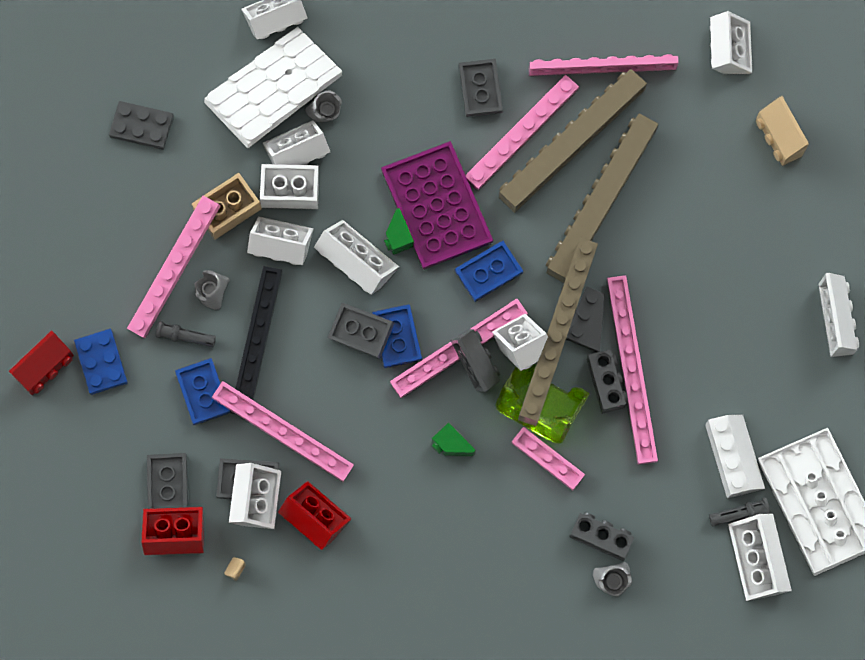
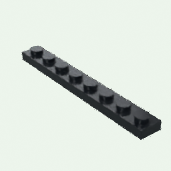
[230,266,282,415]

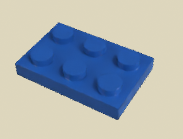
[455,241,523,302]
[372,304,422,368]
[74,328,128,395]
[175,358,230,425]

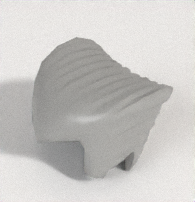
[305,89,342,122]
[194,270,230,310]
[593,562,632,597]

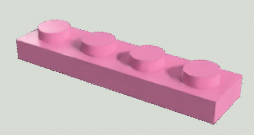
[511,427,585,491]

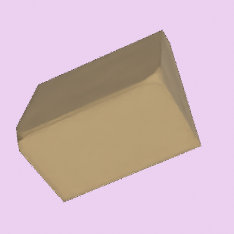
[224,557,246,581]

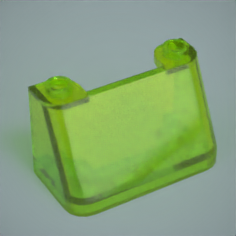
[495,364,590,443]

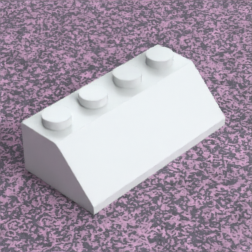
[314,220,399,295]
[818,273,859,357]
[705,415,765,499]
[728,514,792,601]

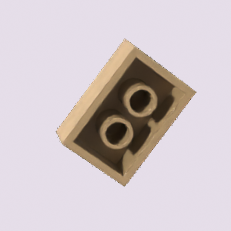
[192,173,262,240]

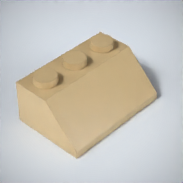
[756,96,809,166]

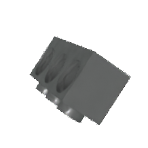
[587,350,628,414]
[569,512,634,561]

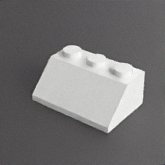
[242,0,307,39]
[710,11,752,74]
[263,120,330,165]
[260,164,319,209]
[247,216,313,265]
[492,314,548,371]
[229,463,281,529]

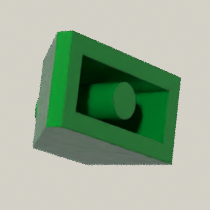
[384,208,414,255]
[432,422,476,456]

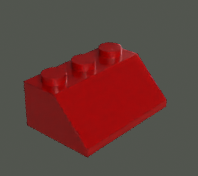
[9,330,74,396]
[278,481,351,550]
[141,507,204,555]

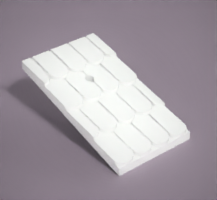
[204,27,342,148]
[758,428,865,576]

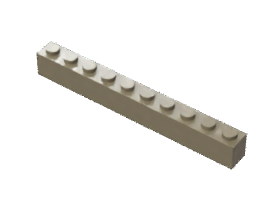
[499,69,647,213]
[546,113,658,283]
[518,238,598,426]

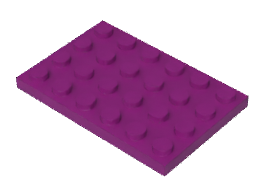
[381,141,493,270]

